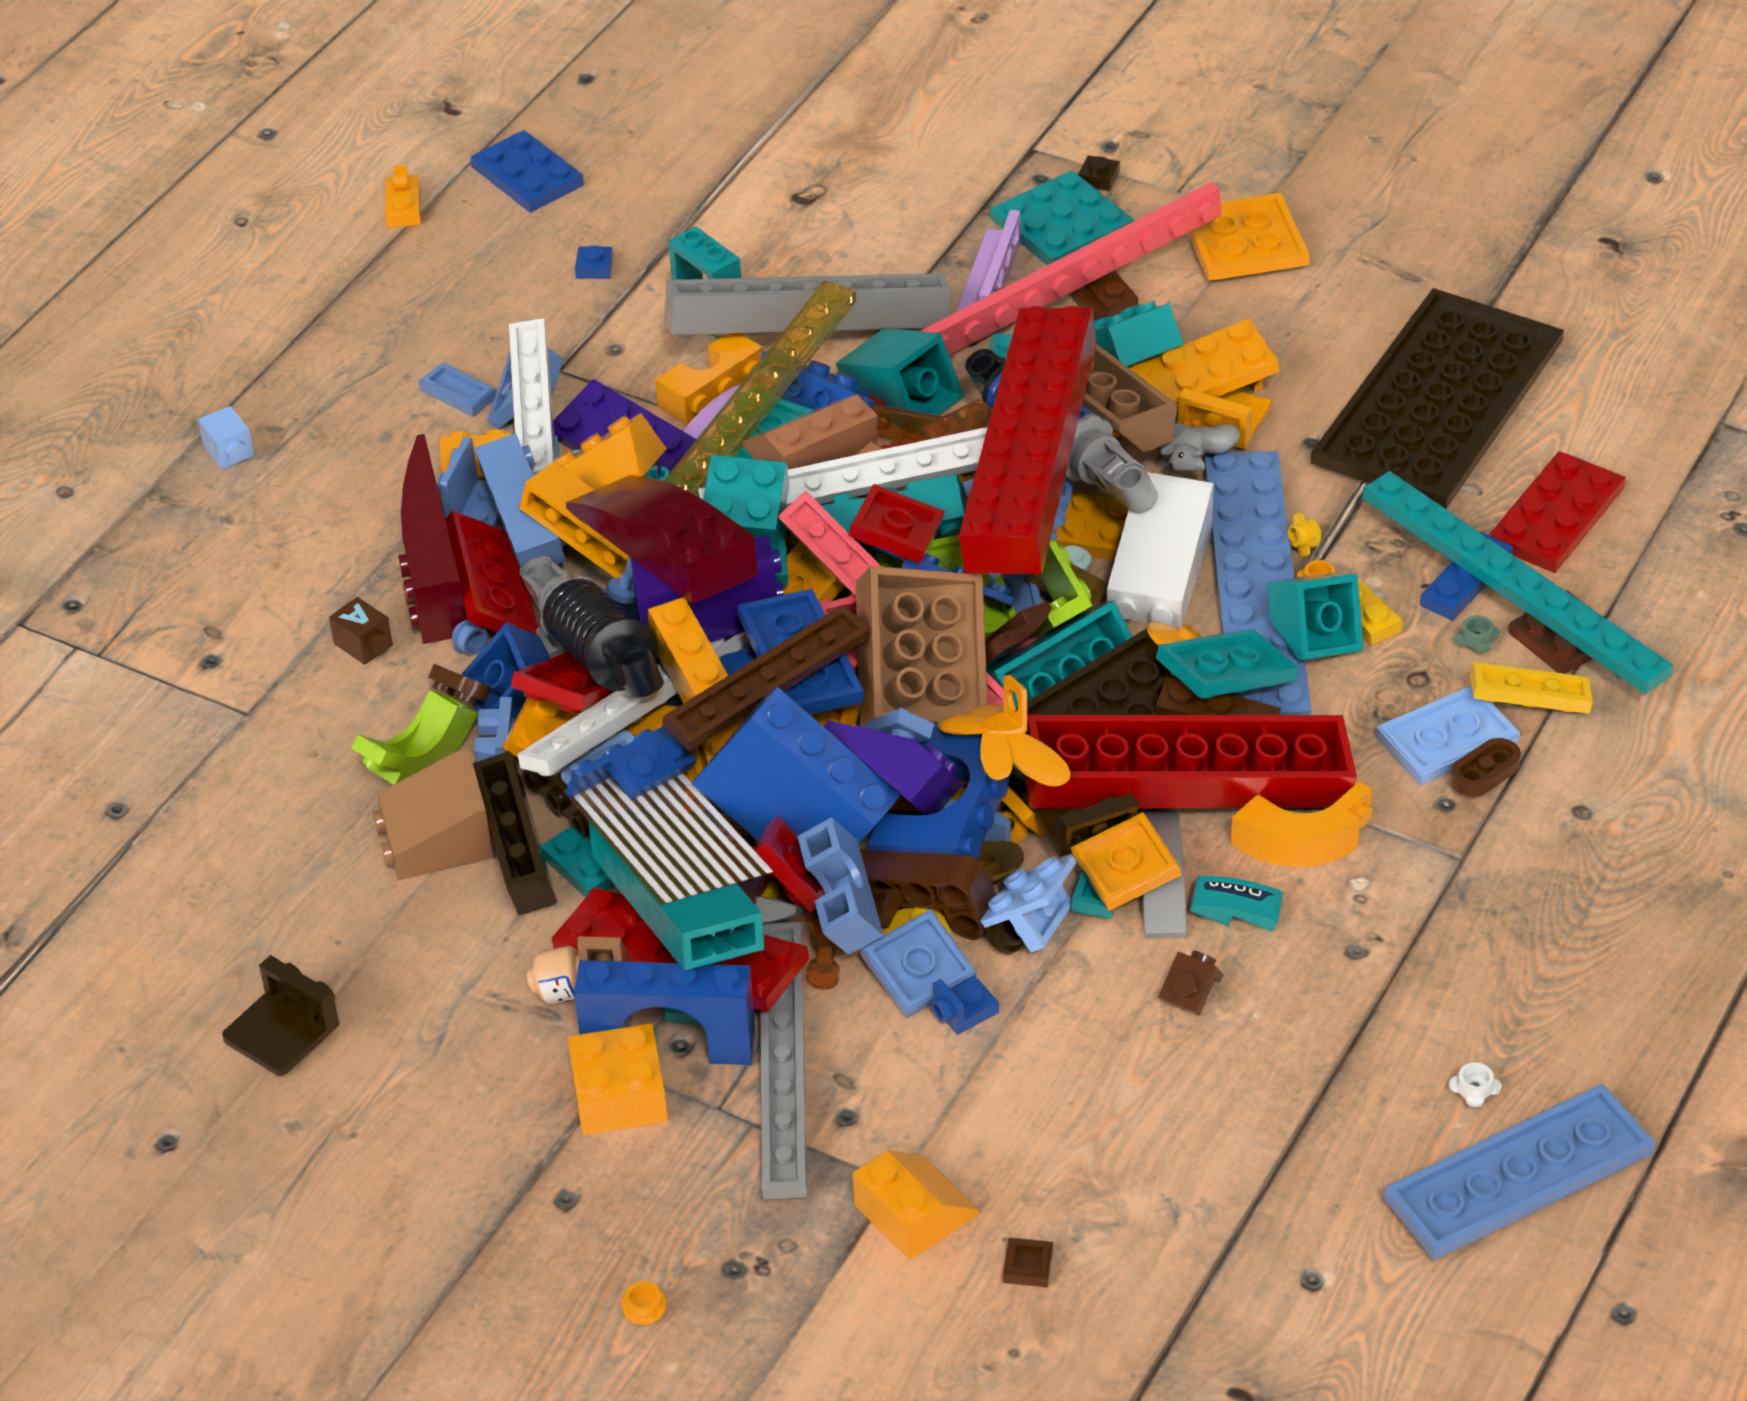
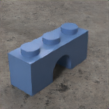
[797,817,884,955]

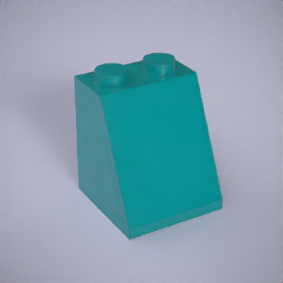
[835,328,964,432]

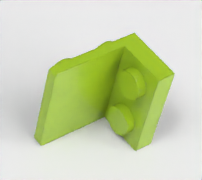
[1031,539,1093,638]

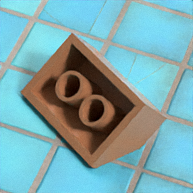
[743,394,878,470]

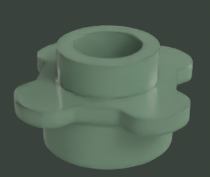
[1454,615,1500,653]

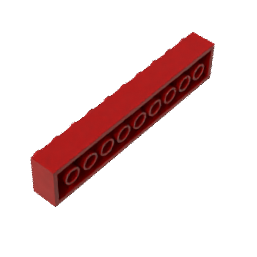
[959,306,1097,574]

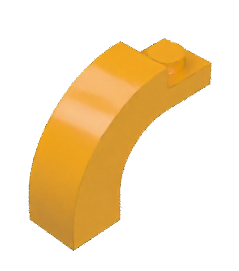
[1231,781,1373,867]

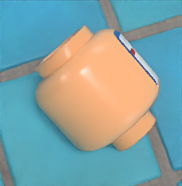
[527,946,579,1005]

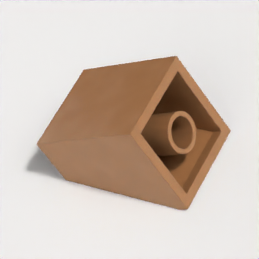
[373,747,493,880]

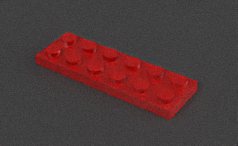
[551,887,809,1012]

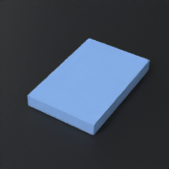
[1375,686,1520,785]

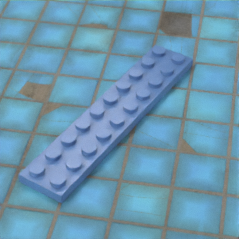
[1204,451,1311,715]

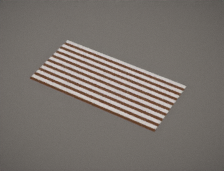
[563,773,773,905]

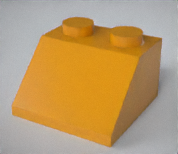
[852,1150,979,1260]

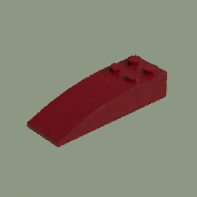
[398,434,466,644]
[566,475,758,605]

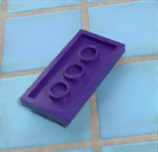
[553,379,700,477]

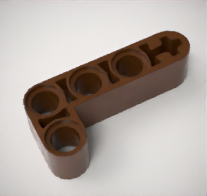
[860,849,996,940]

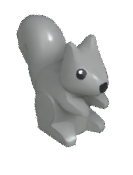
[1155,423,1240,471]

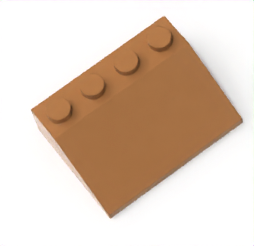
[856,566,987,727]

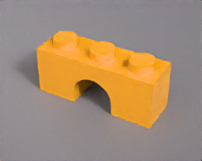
[655,333,763,425]

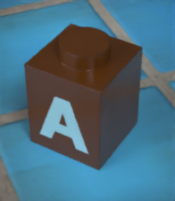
[329,597,393,665]

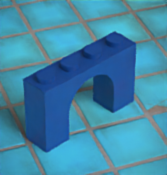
[867,723,1015,859]
[574,960,756,1065]

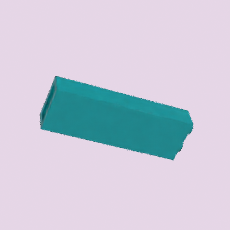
[589,801,764,971]

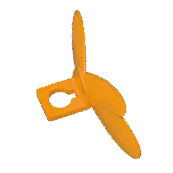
[938,675,1070,786]

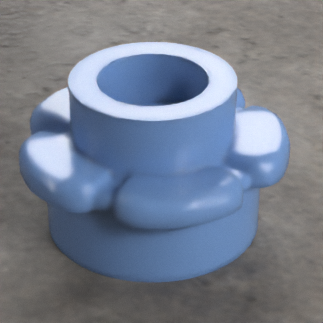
[452,619,488,655]

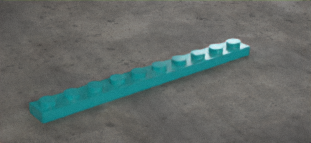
[1362,471,1674,694]

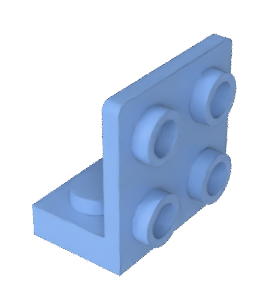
[437,436,501,528]

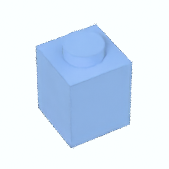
[198,406,255,470]

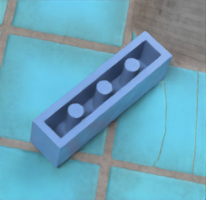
[474,433,568,568]

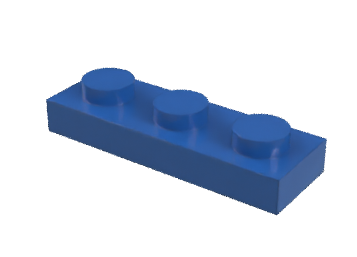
[1420,532,1514,621]

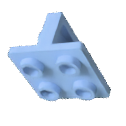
[980,855,1077,952]

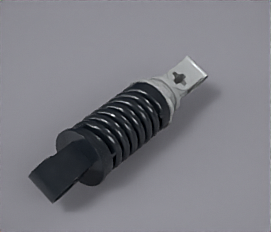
[519,556,664,698]

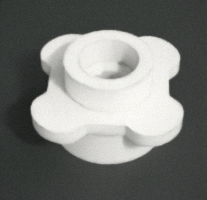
[1449,1063,1501,1107]

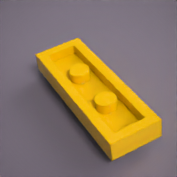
[1470,662,1593,714]

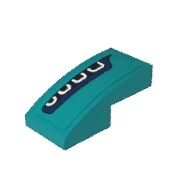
[1189,876,1283,931]

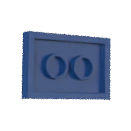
[470,130,584,213]

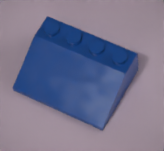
[691,687,901,844]

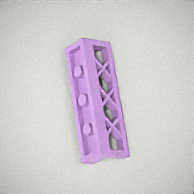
[956,210,1021,312]

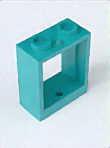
[668,226,741,339]

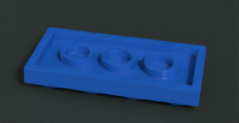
[738,589,864,715]

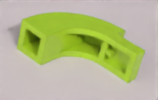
[351,690,478,785]

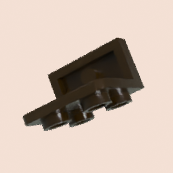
[222,955,339,1076]

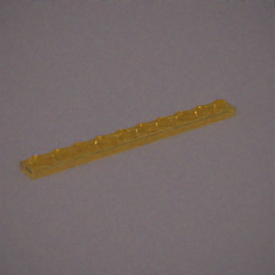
[664,280,856,498]

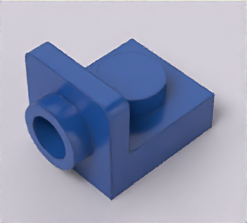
[931,976,999,1035]

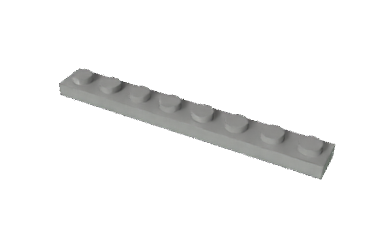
[760,922,807,1200]

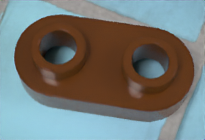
[428,664,491,706]
[1451,738,1521,797]

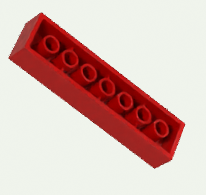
[1025,715,1357,809]

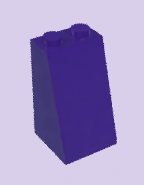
[630,536,784,660]

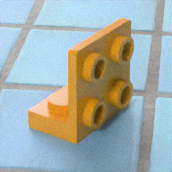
[1178,388,1271,449]

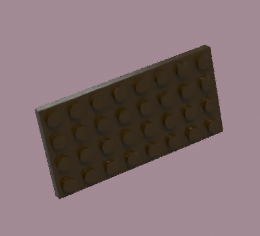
[1310,288,1564,509]

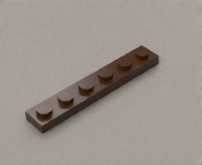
[662,605,870,751]

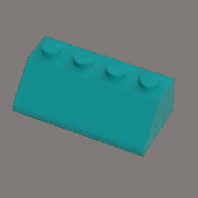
[986,600,1133,708]

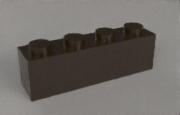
[473,751,557,915]

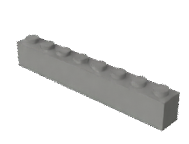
[664,273,952,337]

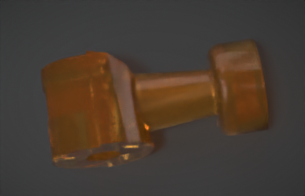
[806,913,843,990]

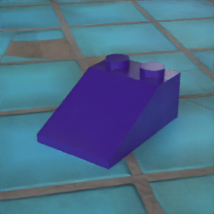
[823,720,963,815]

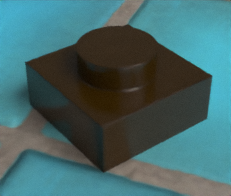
[1078,155,1120,191]

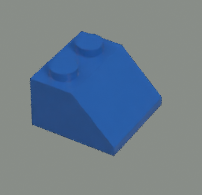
[461,622,550,720]

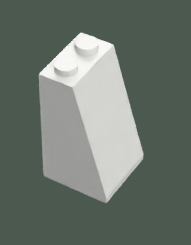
[1107,472,1214,628]

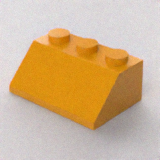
[552,413,667,490]

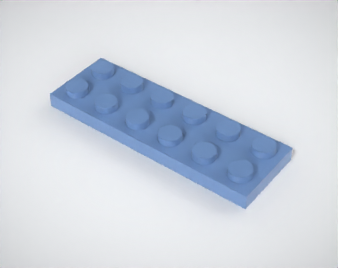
[1383,1083,1656,1261]

